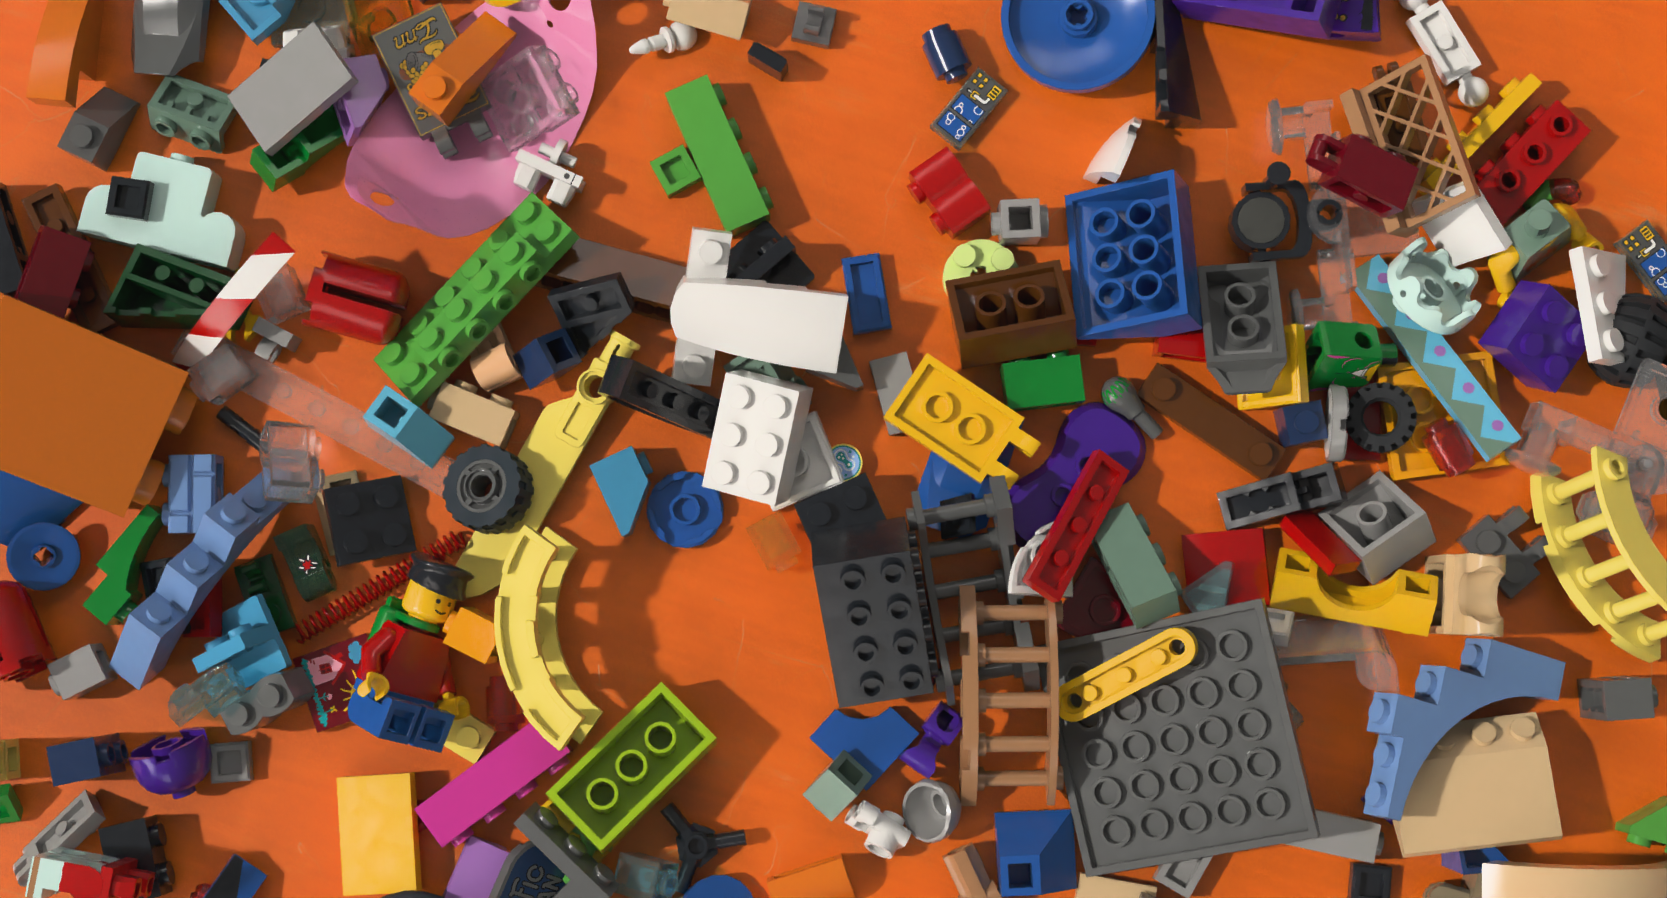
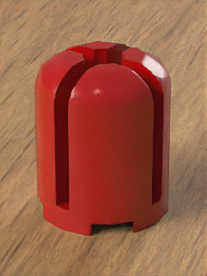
[302,250,410,345]
[0,580,58,683]

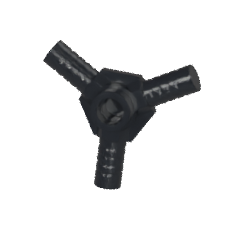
[660,802,747,894]

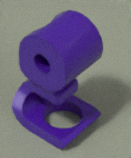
[898,700,962,779]

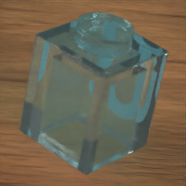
[615,852,679,898]

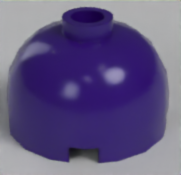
[128,727,212,799]

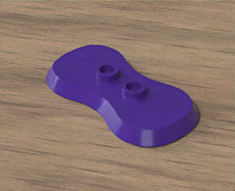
[1008,402,1146,548]

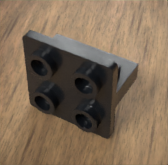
[726,221,814,286]

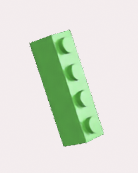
[665,75,774,237]

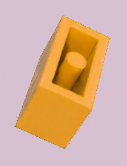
[442,607,499,664]

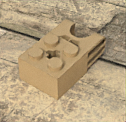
[1424,553,1506,637]

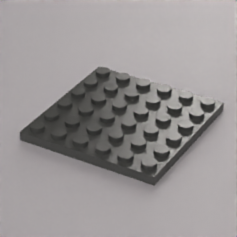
[1034,597,1321,877]

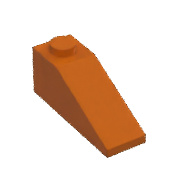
[408,11,517,127]

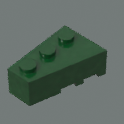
[103,243,254,330]

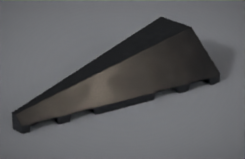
[1150,0,1201,129]

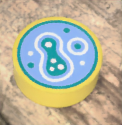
[832,443,863,481]

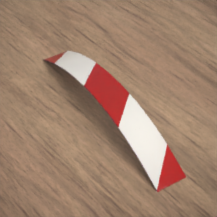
[172,231,296,381]

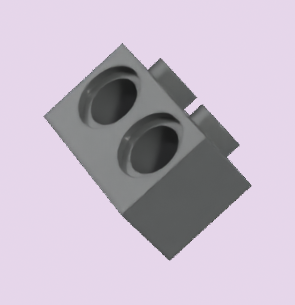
[1577,676,1658,721]

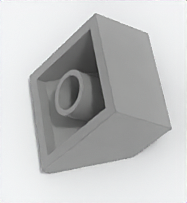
[1318,471,1436,585]

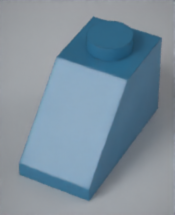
[589,446,653,538]

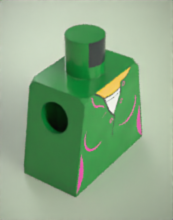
[1305,321,1398,392]

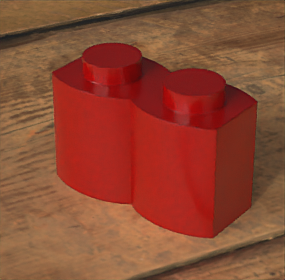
[907,146,991,240]

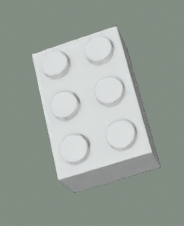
[702,369,813,506]

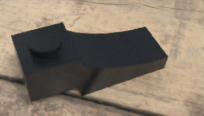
[1216,462,1348,531]

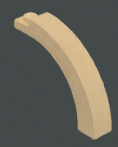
[1482,860,1667,898]

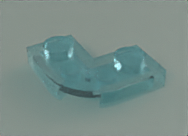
[168,664,247,727]

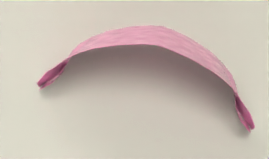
[345,0,597,238]

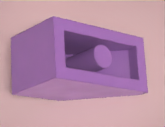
[333,54,389,147]

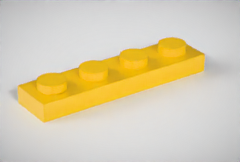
[1418,73,1542,196]

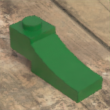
[250,104,345,192]
[82,504,163,625]

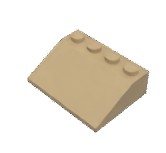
[1375,712,1563,858]

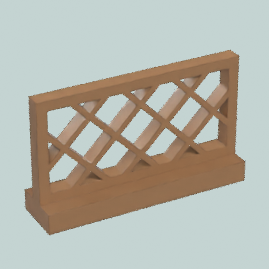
[1339,54,1481,238]

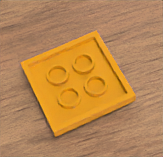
[1374,351,1510,481]

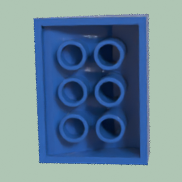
[1065,169,1203,340]

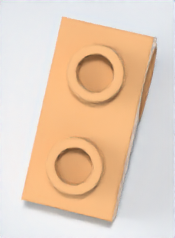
[470,322,523,393]

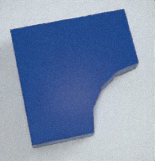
[809,706,919,791]

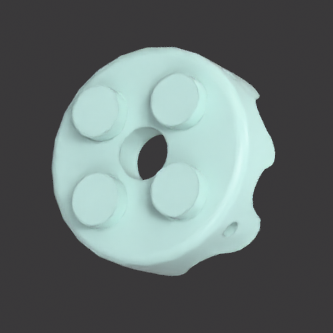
[1387,237,1482,335]

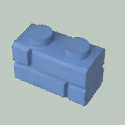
[161,454,224,534]

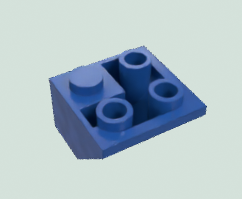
[994,809,1077,897]

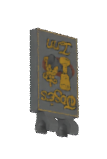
[372,2,493,160]

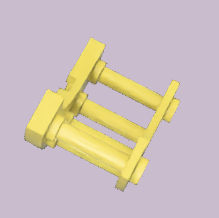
[1530,446,1667,663]
[494,525,604,751]

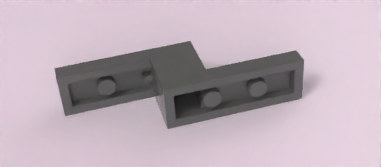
[513,801,620,898]

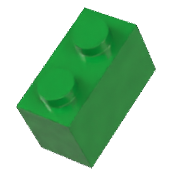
[1000,349,1085,412]

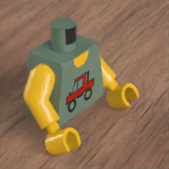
[1487,199,1604,309]

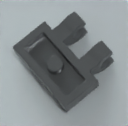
[1456,506,1548,599]

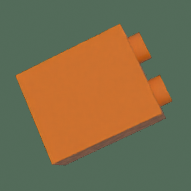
[0,292,197,518]

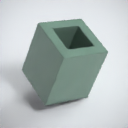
[803,750,872,821]

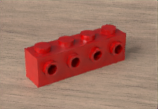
[1473,99,1592,226]

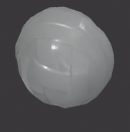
[902,779,962,843]

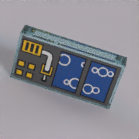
[930,67,1008,151]
[1613,219,1667,303]

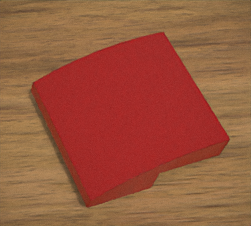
[1181,528,1271,612]

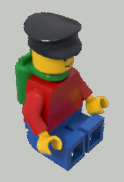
[348,552,474,753]

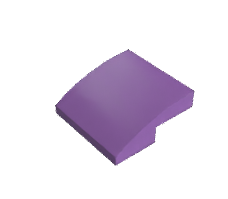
[442,835,511,898]

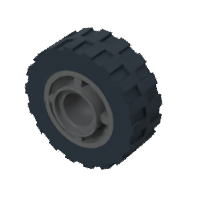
[442,444,534,534]

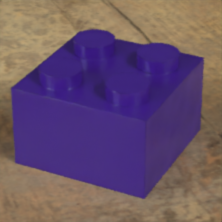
[1478,280,1586,393]

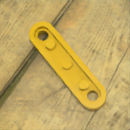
[1059,627,1198,722]

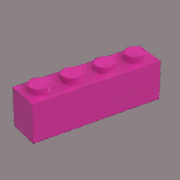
[414,723,573,848]

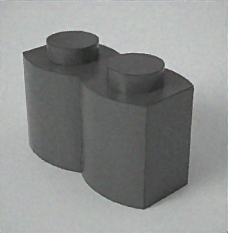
[218,667,315,735]

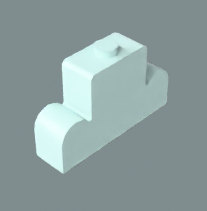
[76,152,246,272]

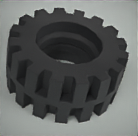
[1346,382,1417,453]

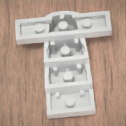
[670,226,848,387]

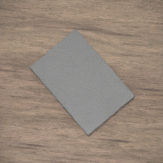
[227,21,359,156]

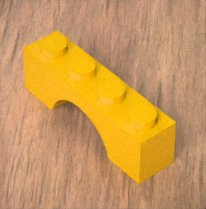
[1269,547,1439,637]

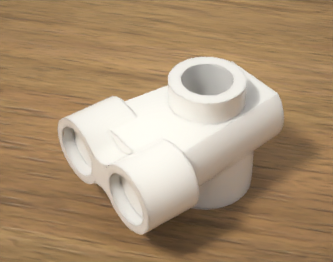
[844,800,911,859]

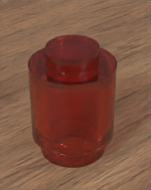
[1421,417,1476,478]
[485,676,525,732]

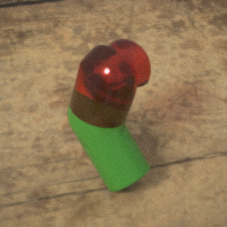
[1522,178,1582,211]

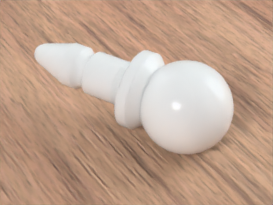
[629,22,697,55]

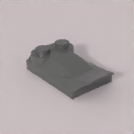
[131,0,210,76]
[1197,261,1287,395]

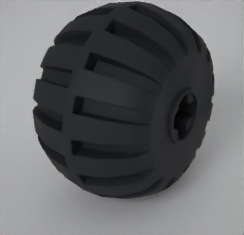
[1587,293,1667,388]

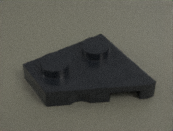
[547,272,636,358]

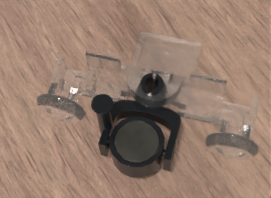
[1228,98,1419,332]

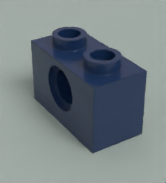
[46,733,128,787]

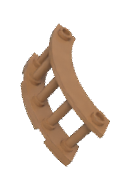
[958,585,1064,806]

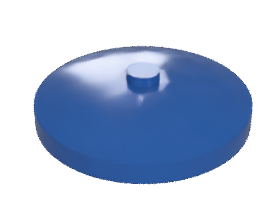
[1001,0,1156,93]

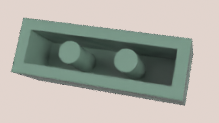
[1091,502,1183,630]

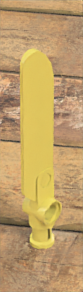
[455,329,641,598]

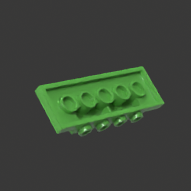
[373,192,580,407]

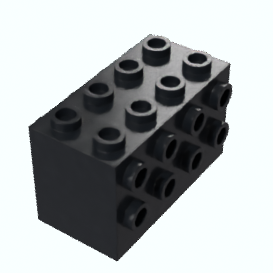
[811,516,939,708]

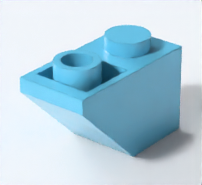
[363,385,455,470]

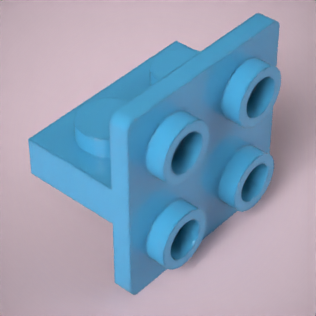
[192,594,292,690]

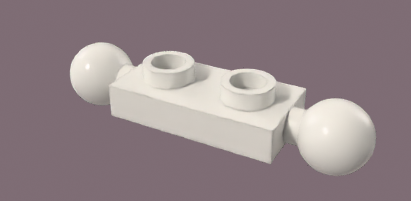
[1398,0,1489,107]

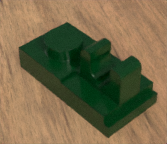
[234,554,297,633]

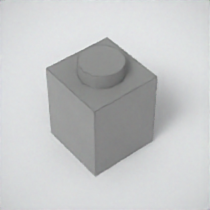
[47,643,118,700]

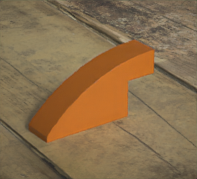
[26,0,104,108]

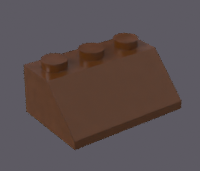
[945,259,1077,369]

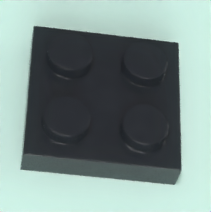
[322,475,417,567]

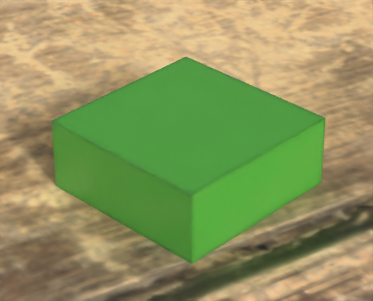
[649,144,702,198]

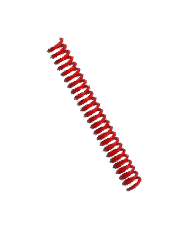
[295,531,466,644]

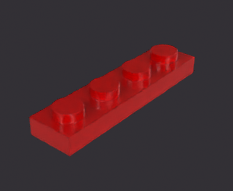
[1022,449,1130,603]

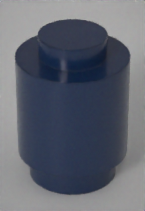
[922,23,972,84]

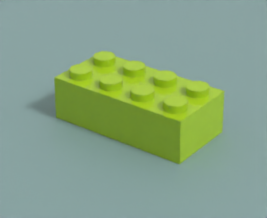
[545,682,717,855]

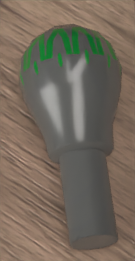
[1101,376,1163,440]

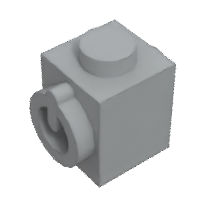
[991,198,1049,246]

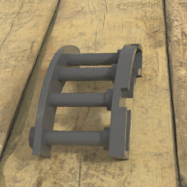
[906,475,1040,706]

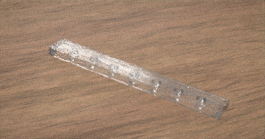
[171,329,456,497]

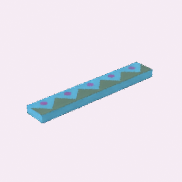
[1345,254,1521,462]

